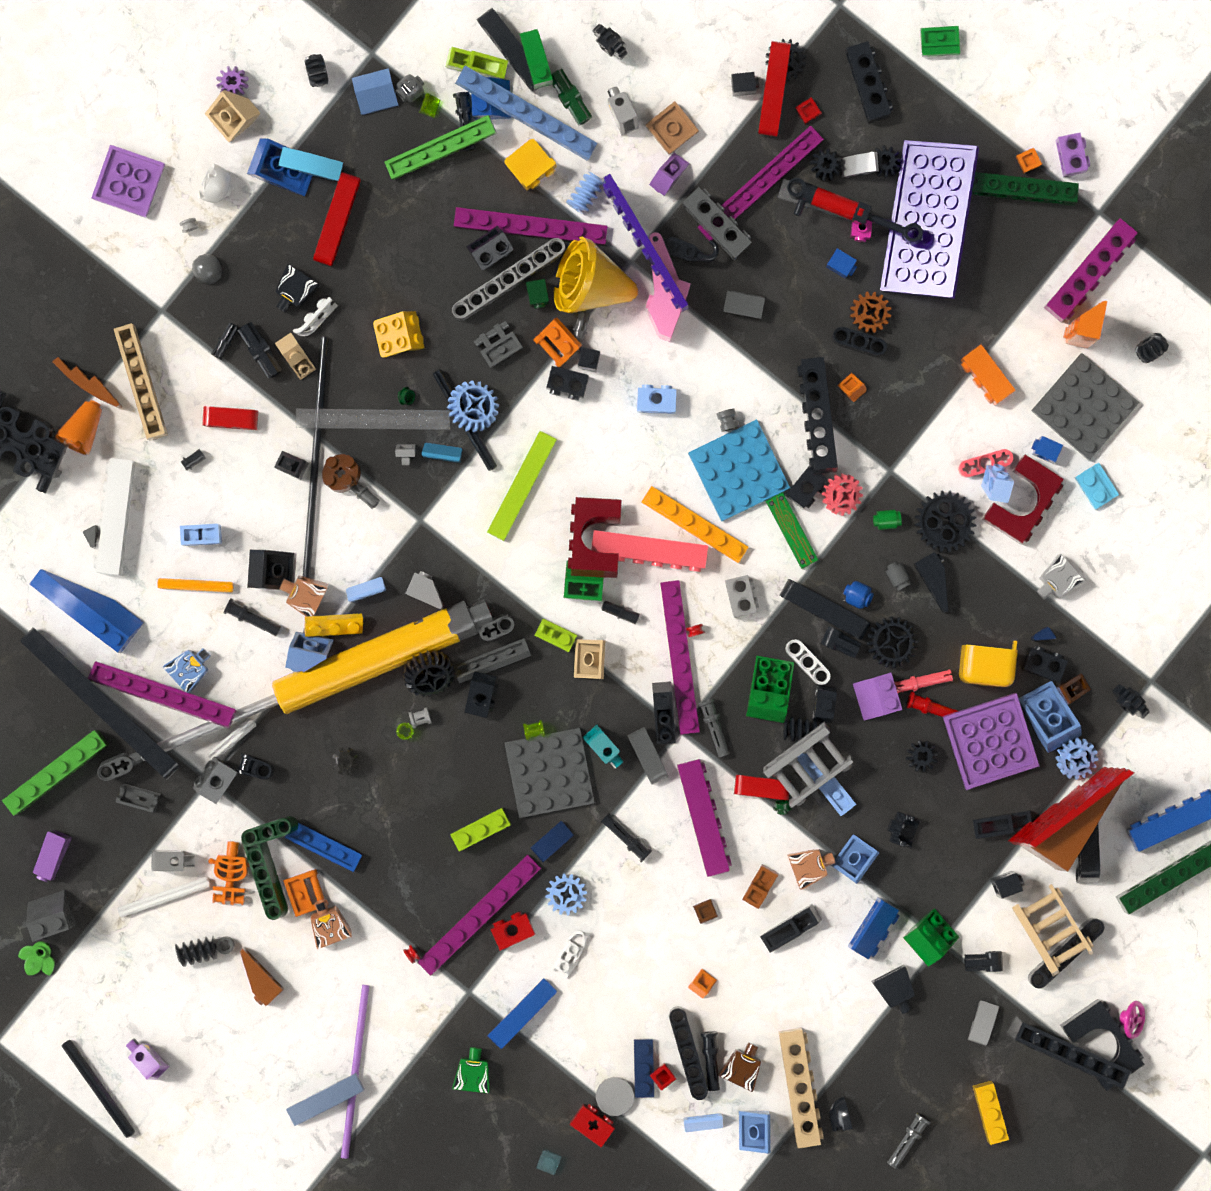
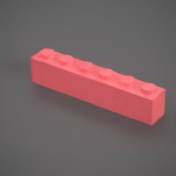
[591,530,708,572]

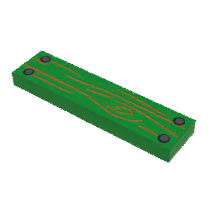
[765,492,818,569]

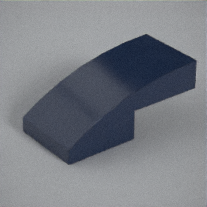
[531,821,574,862]

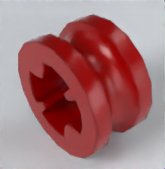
[686,624,705,638]
[403,945,421,964]

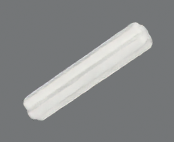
[208,718,256,760]

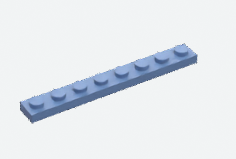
[455,66,597,161]

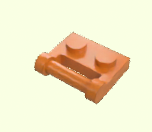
[533,318,583,367]
[283,869,329,917]

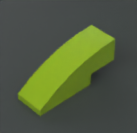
[445,47,508,79]

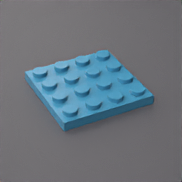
[688,419,790,522]

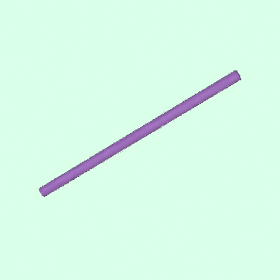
[341,984,370,1159]

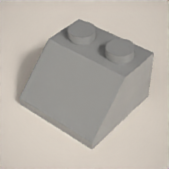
[405,571,444,610]

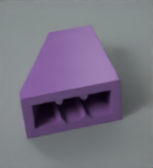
[33,830,72,882]

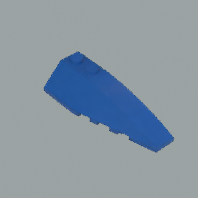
[29,569,144,653]

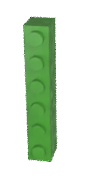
[2,730,109,816]

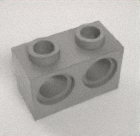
[725,575,759,618]

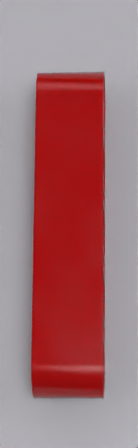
[758,41,791,137]
[313,172,361,267]

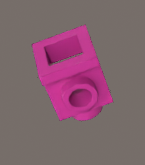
[850,220,872,242]

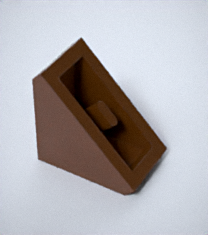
[1056,673,1091,704]

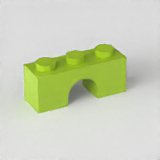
[450,807,511,851]

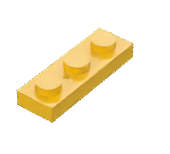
[304,613,363,637]

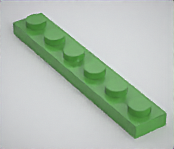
[385,115,497,180]

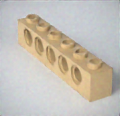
[114,323,168,441]
[778,1028,823,1148]

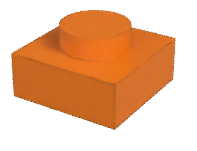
[1016,147,1042,174]

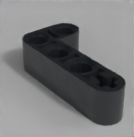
[1076,824,1100,883]

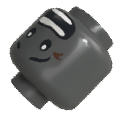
[396,74,424,103]

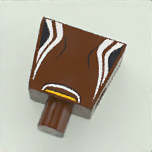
[719,1042,761,1092]

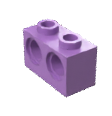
[1055,132,1090,177]

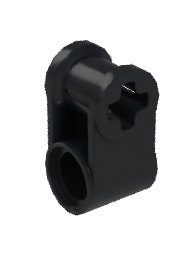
[236,753,275,780]

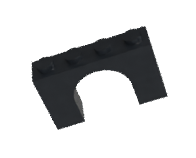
[1060,999,1145,1091]

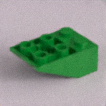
[746,656,794,723]

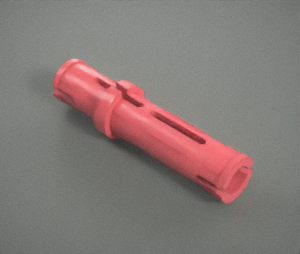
[894,669,953,693]

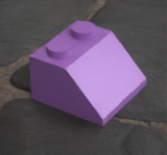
[853,673,902,720]

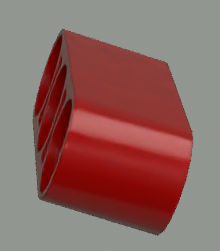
[202,406,259,430]
[734,775,791,800]

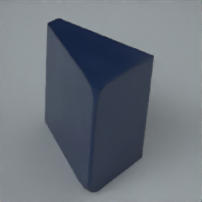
[1030,627,1057,641]

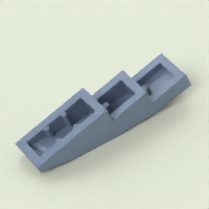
[286,1073,365,1126]

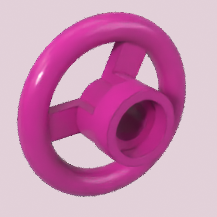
[1120,1001,1145,1039]

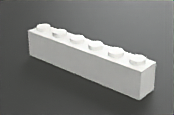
[93,458,136,576]

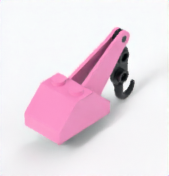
[646,232,719,342]

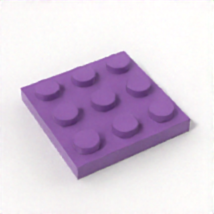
[91,144,165,218]

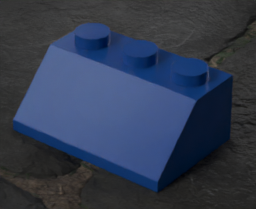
[848,897,900,960]

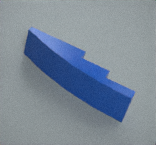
[487,978,557,1049]

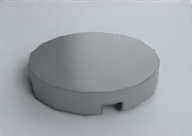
[596,1077,634,1116]

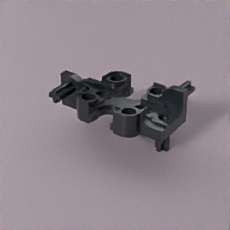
[0,390,68,494]

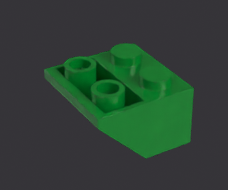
[563,560,604,602]
[903,908,960,967]

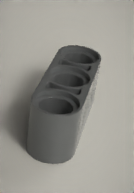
[627,727,669,785]

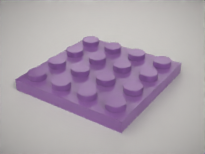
[942,693,1039,790]

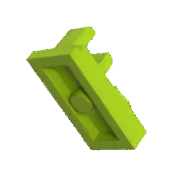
[534,619,577,652]

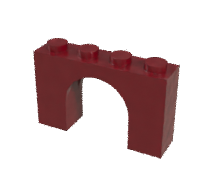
[982,454,1064,544]
[568,497,622,578]

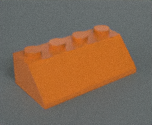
[1063,301,1108,348]

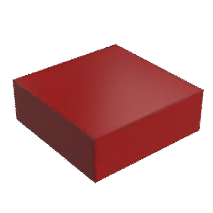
[795,97,822,124]

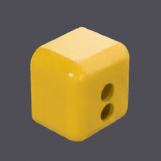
[959,641,1018,687]

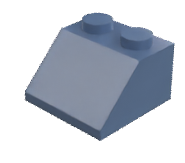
[285,631,333,672]

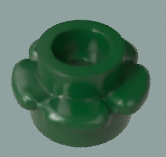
[398,387,415,405]
[773,800,792,815]

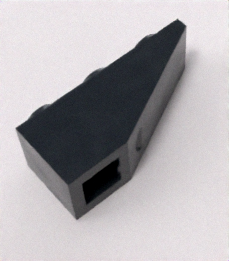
[652,681,676,744]

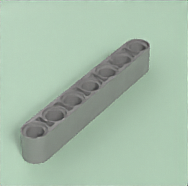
[452,238,565,321]

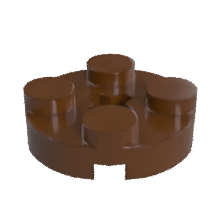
[322,454,361,493]

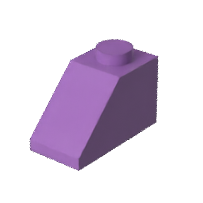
[649,152,690,196]

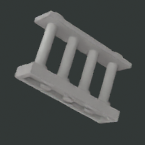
[763,722,853,808]

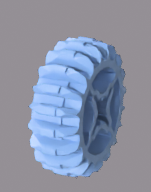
[447,381,499,432]

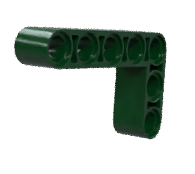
[241,816,298,920]

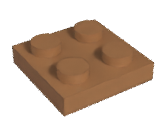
[645,101,699,155]

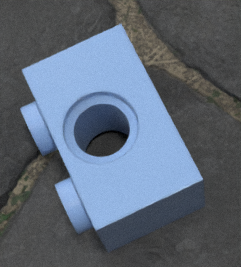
[637,385,676,414]

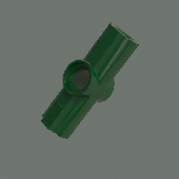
[551,68,592,126]

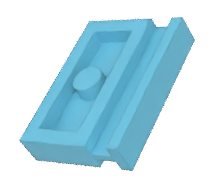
[1074,463,1119,510]

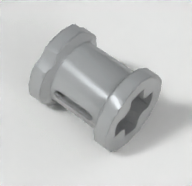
[408,707,432,729]

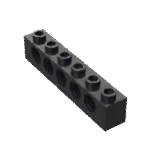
[797,357,838,475]
[1015,1022,1131,1090]

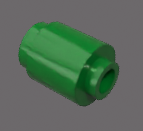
[873,509,902,530]

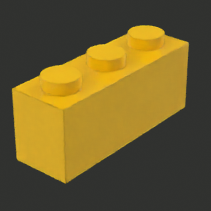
[973,1081,1009,1145]

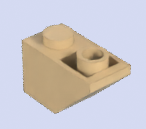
[275,333,316,380]

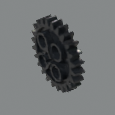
[914,490,977,552]

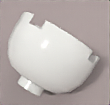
[198,163,233,203]

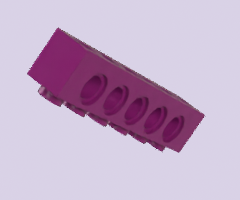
[1044,218,1137,322]

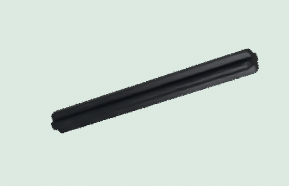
[433,369,497,471]
[61,1040,135,1138]

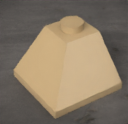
[205,90,261,142]

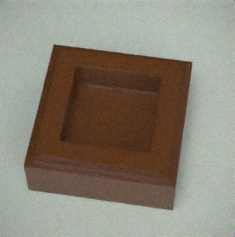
[693,898,718,924]

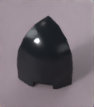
[829,1096,852,1132]

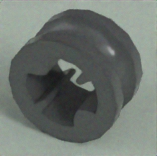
[216,936,235,954]

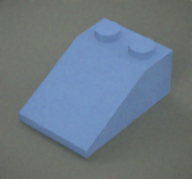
[1018,681,1082,753]

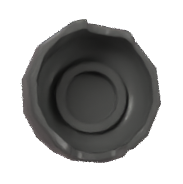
[192,253,223,285]

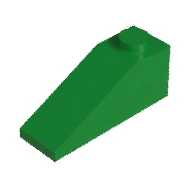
[519,29,553,89]

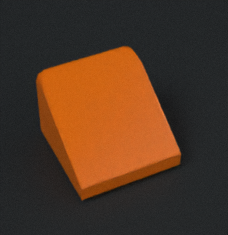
[838,373,867,402]
[688,969,717,998]

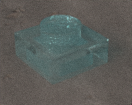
[536,1149,561,1175]

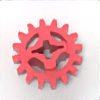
[822,473,863,516]

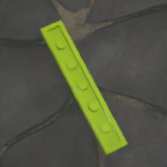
[487,431,557,541]

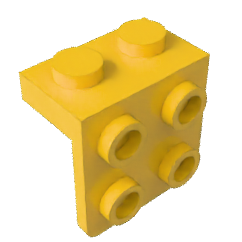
[505,139,557,191]
[373,311,424,357]

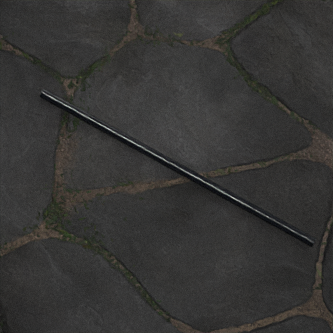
[303,337,329,578]

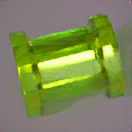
[523,720,545,741]

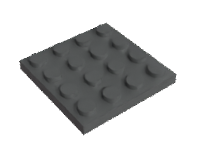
[1031,353,1140,461]
[505,728,595,818]

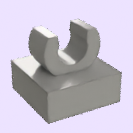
[395,444,416,465]

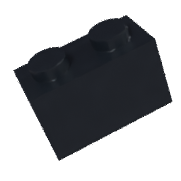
[247,549,294,590]

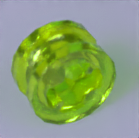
[396,723,414,740]

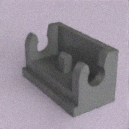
[723,290,765,319]
[116,783,161,813]

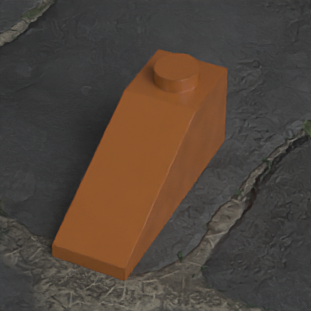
[240,947,284,1006]

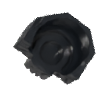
[887,811,920,848]

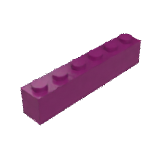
[677,759,732,877]

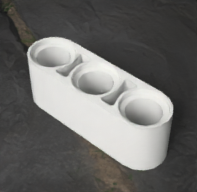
[785,639,830,685]

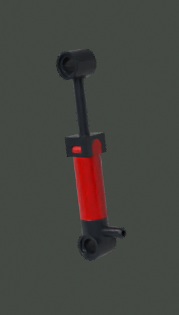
[787,178,923,245]

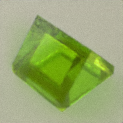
[418,93,441,118]

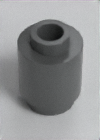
[885,561,911,591]

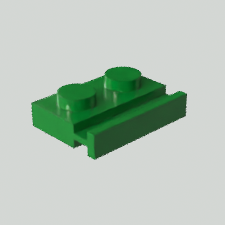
[920,26,960,57]

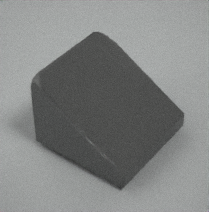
[83,525,99,549]

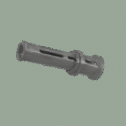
[698,698,730,757]
[887,1113,931,1169]

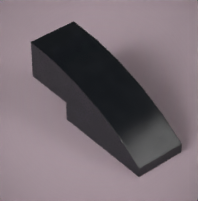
[973,810,1032,839]
[760,904,822,953]

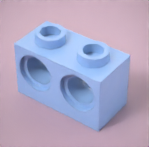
[981,464,1014,503]
[180,524,222,546]

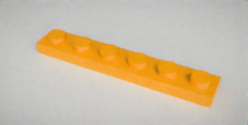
[641,486,748,563]

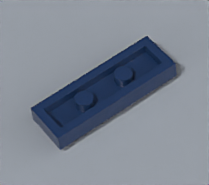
[634,1039,654,1098]

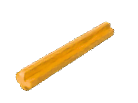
[157,578,234,592]

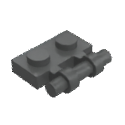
[473,321,523,369]

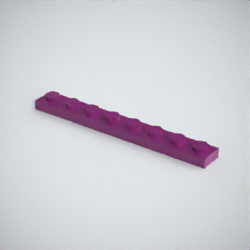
[697,126,824,241]
[454,207,608,245]
[660,580,700,735]
[88,661,237,729]
[417,855,541,976]

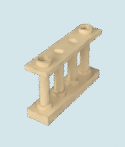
[1012,884,1094,977]

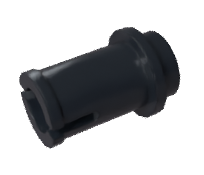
[180,449,206,471]

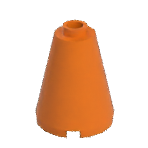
[55,400,102,455]

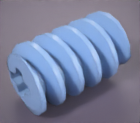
[566,172,604,214]

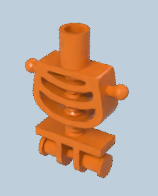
[208,841,250,905]

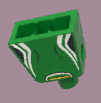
[452,1047,490,1094]

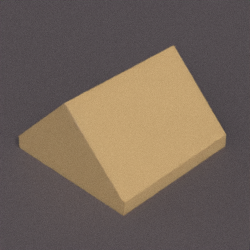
[574,639,605,679]

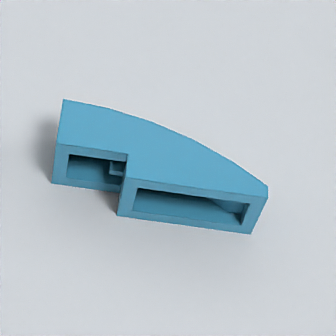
[278,147,343,181]

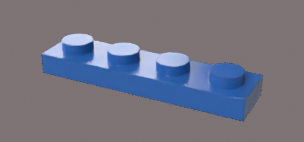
[285,822,363,872]

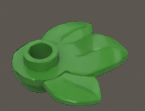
[18,941,55,976]

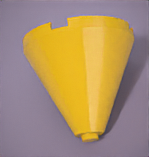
[554,237,638,313]

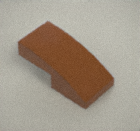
[742,864,779,909]

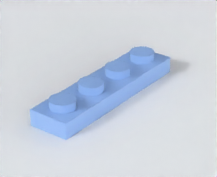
[797,753,856,816]

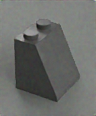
[26,890,77,942]

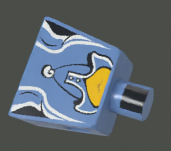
[163,648,211,693]

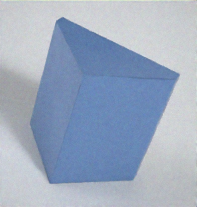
[352,68,398,115]
[831,834,879,884]
[739,1111,771,1154]

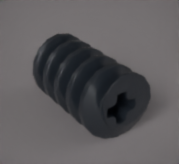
[783,717,824,745]
[175,935,218,967]

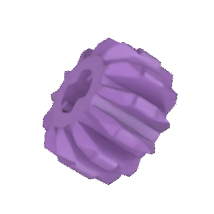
[216,66,249,95]

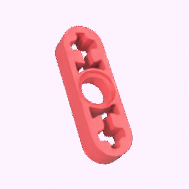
[958,449,1013,478]

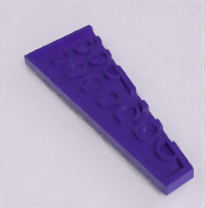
[602,174,689,312]

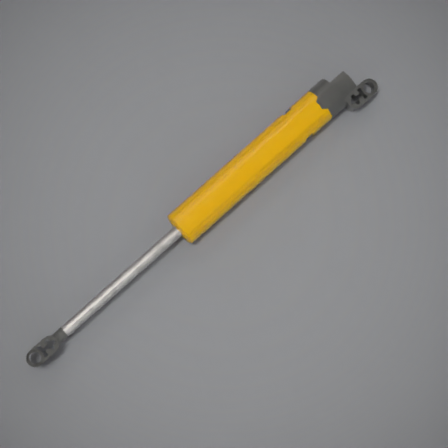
[97,599,514,781]

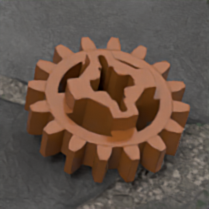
[850,292,891,333]

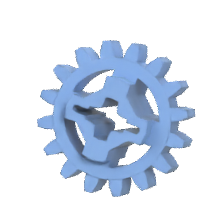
[1056,737,1099,780]
[545,873,587,916]

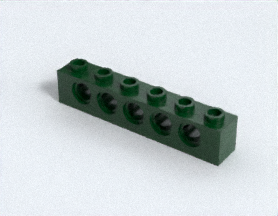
[972,172,1079,206]
[1115,840,1211,915]

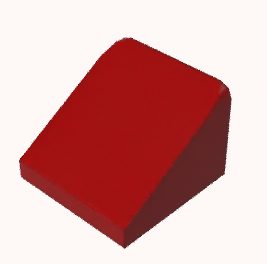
[650,1063,676,1091]

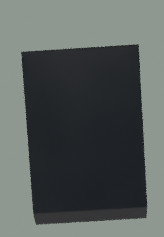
[274,451,309,481]

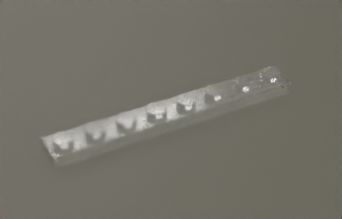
[296,409,450,430]

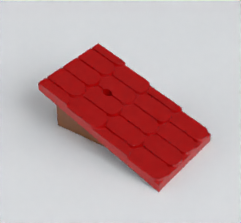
[1008,767,1134,872]

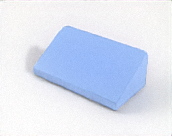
[346,577,386,602]
[683,1113,723,1132]

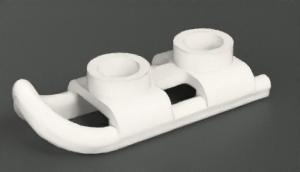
[293,297,338,336]
[551,930,587,979]

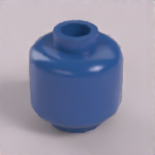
[843,581,874,609]

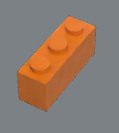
[961,345,1015,405]

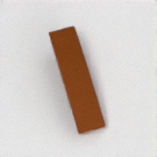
[52,357,122,409]

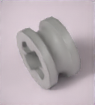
[179,218,198,233]

